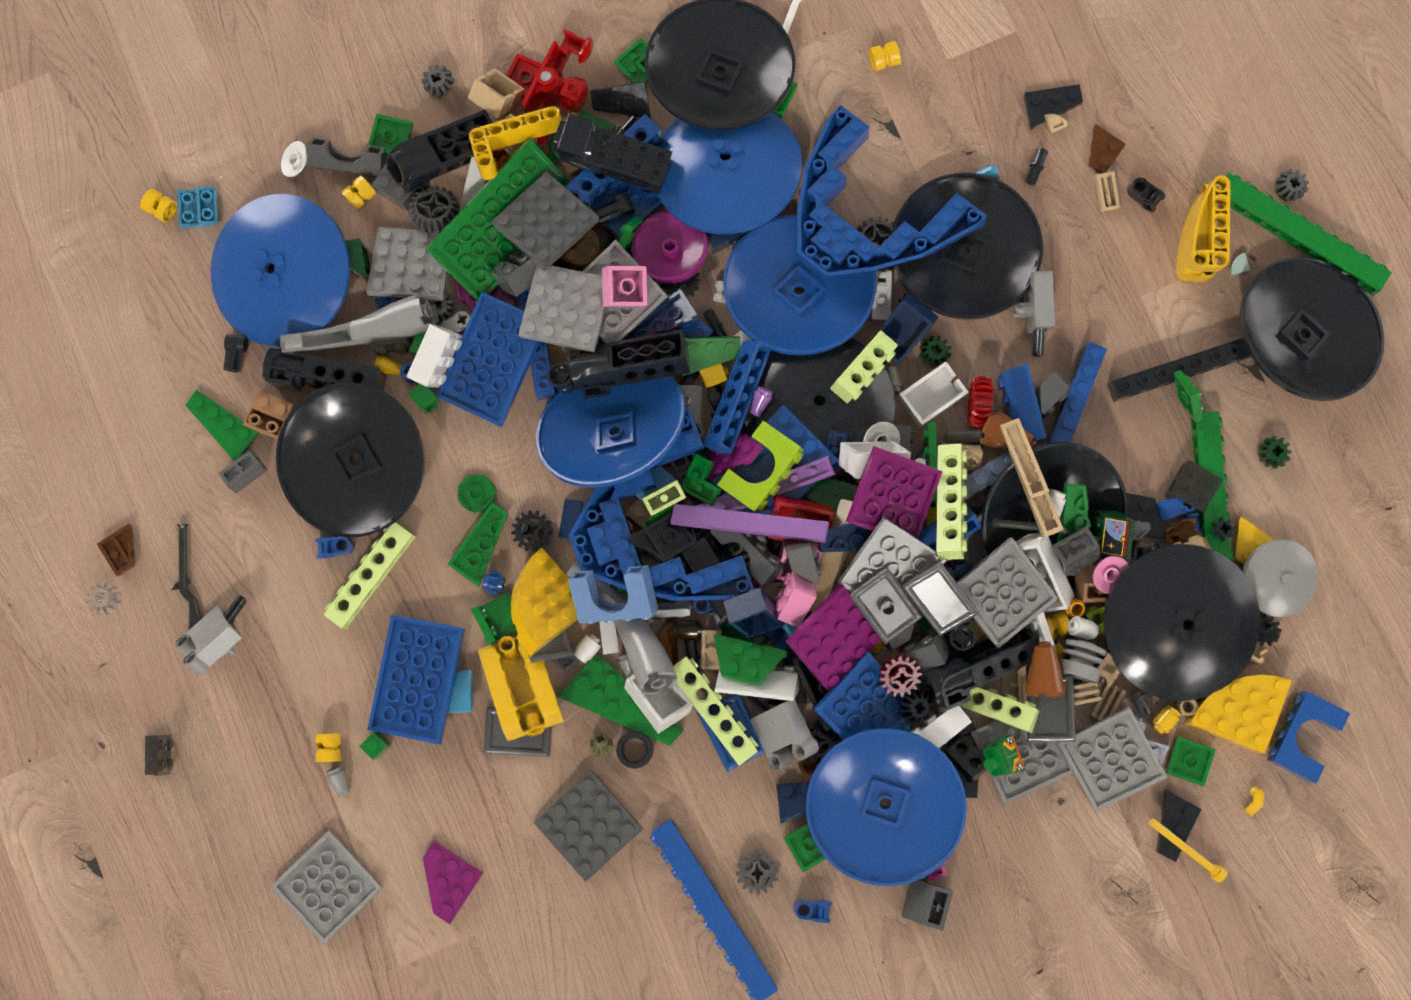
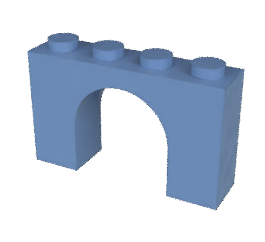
[568,565,658,624]

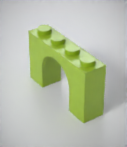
[717,421,804,514]

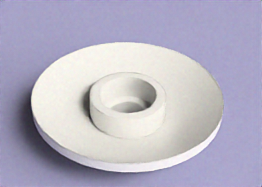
[281,141,307,178]
[864,422,900,444]

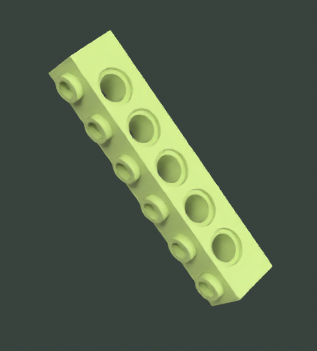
[937,444,968,560]
[324,523,416,629]
[673,657,758,766]

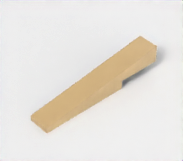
[1000,418,1064,538]
[809,499,853,613]

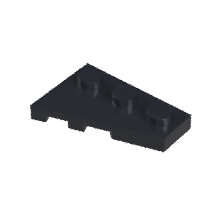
[590,81,652,119]
[1023,84,1083,130]
[1156,790,1202,862]

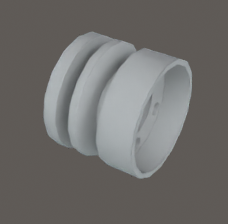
[1059,639,1107,684]

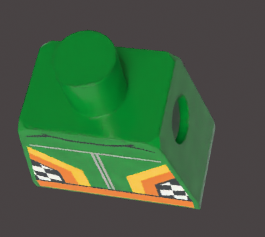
[983,734,1026,777]

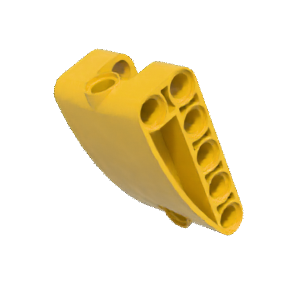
[1176,175,1230,282]
[478,636,564,742]

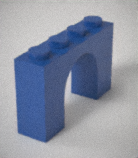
[1267,691,1350,784]

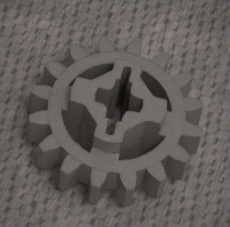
[736,850,779,895]

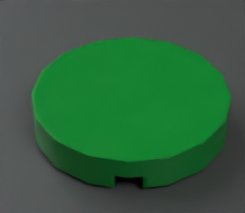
[457,475,496,513]

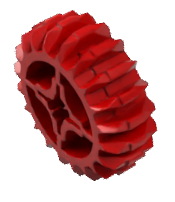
[967,376,994,428]

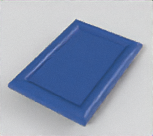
[697,694,765,772]

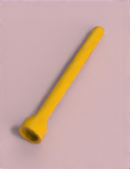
[1149,818,1228,883]

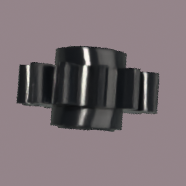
[1258,613,1282,647]

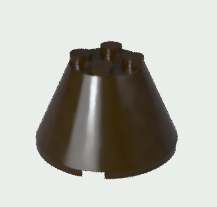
[551,222,617,272]

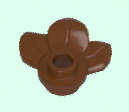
[1165,519,1205,544]

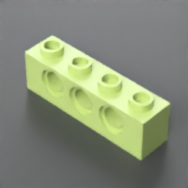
[830,330,898,404]
[959,687,1040,734]

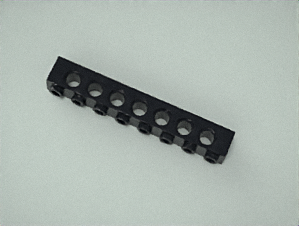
[1107,338,1251,402]

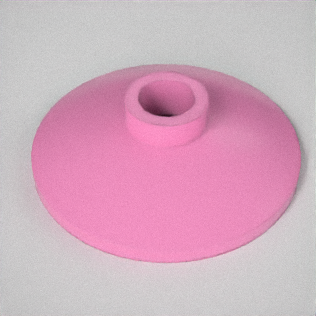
[1092,556,1128,594]

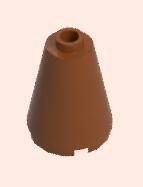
[980,409,1037,451]
[1025,641,1066,697]

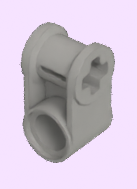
[439,311,471,335]

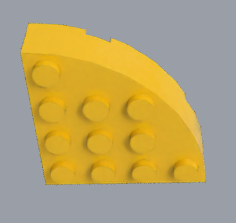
[511,547,578,657]
[1185,675,1292,754]

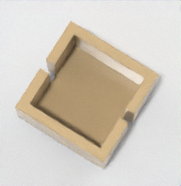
[468,68,524,119]

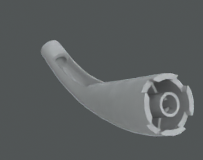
[280,292,439,353]
[566,560,677,695]

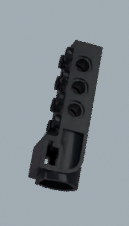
[386,110,493,193]
[552,113,673,194]
[569,329,690,399]
[262,348,387,392]
[920,628,1040,710]

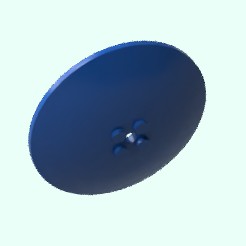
[657,112,802,234]
[211,194,350,347]
[723,214,876,355]
[536,376,686,488]
[806,728,967,886]

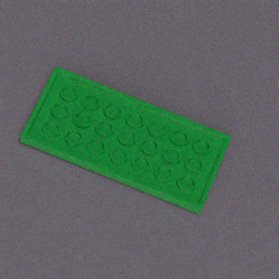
[425,139,570,301]

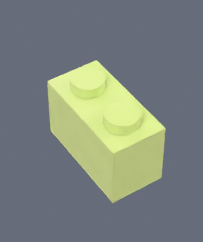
[641,480,686,516]

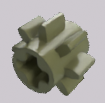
[589,734,613,759]

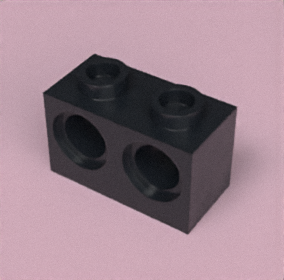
[944,735,987,784]

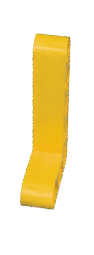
[469,106,562,180]

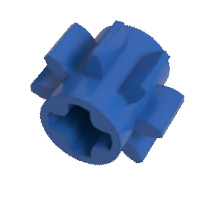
[483,570,505,595]

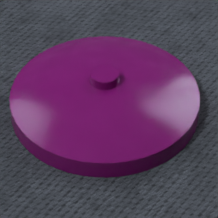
[632,211,708,284]

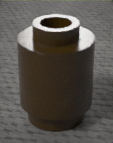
[674,620,703,640]

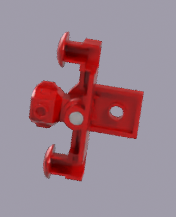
[506,29,593,145]

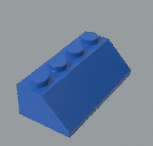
[997,363,1047,444]

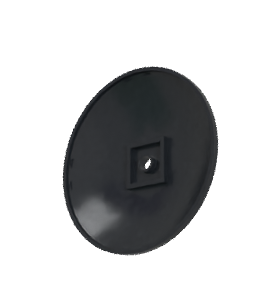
[645,0,795,130]
[891,173,1043,320]
[1240,257,1384,401]
[744,338,895,481]
[276,383,425,537]
[981,442,1128,589]
[1103,544,1260,701]

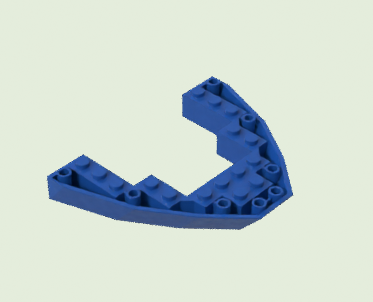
[797,105,987,277]
[569,409,755,601]

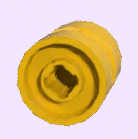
[869,41,901,72]
[341,175,377,210]
[140,188,178,223]
[1045,611,1070,641]
[315,733,342,762]

